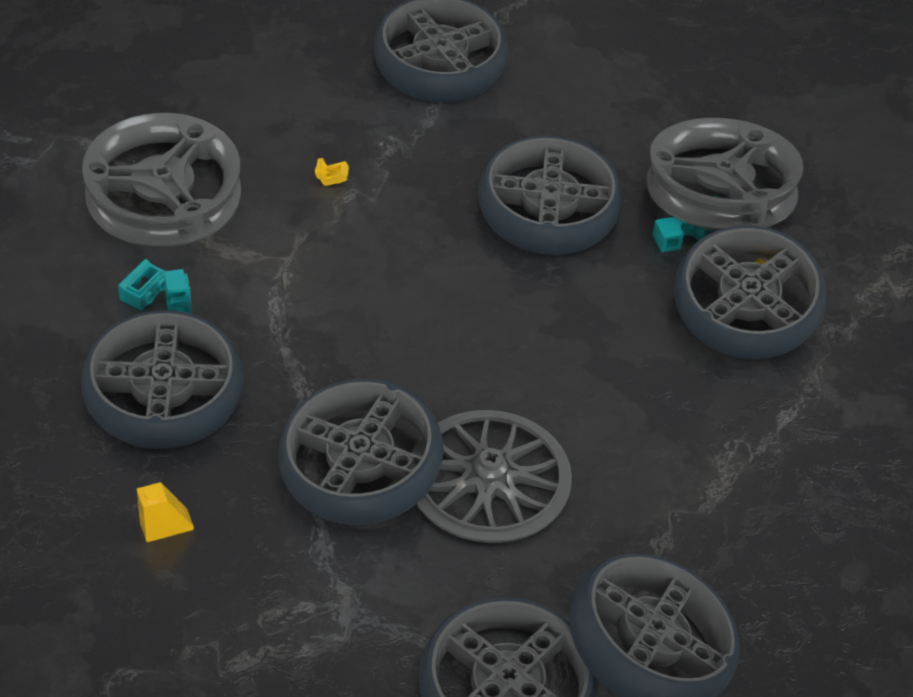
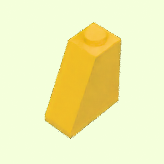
[137,482,194,542]

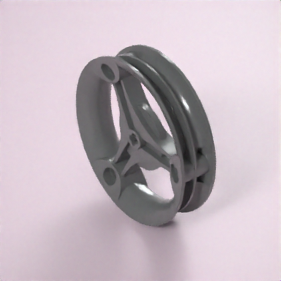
[82,113,241,247]
[646,118,803,230]

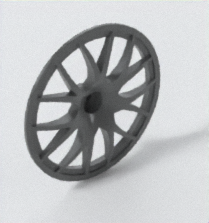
[411,410,572,543]

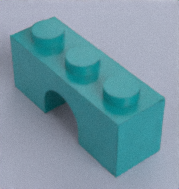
[652,217,717,252]

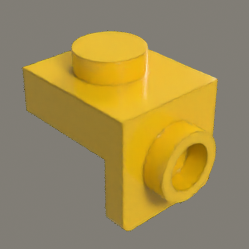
[315,158,349,186]

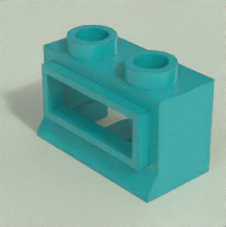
[118,259,165,311]
[164,269,192,314]

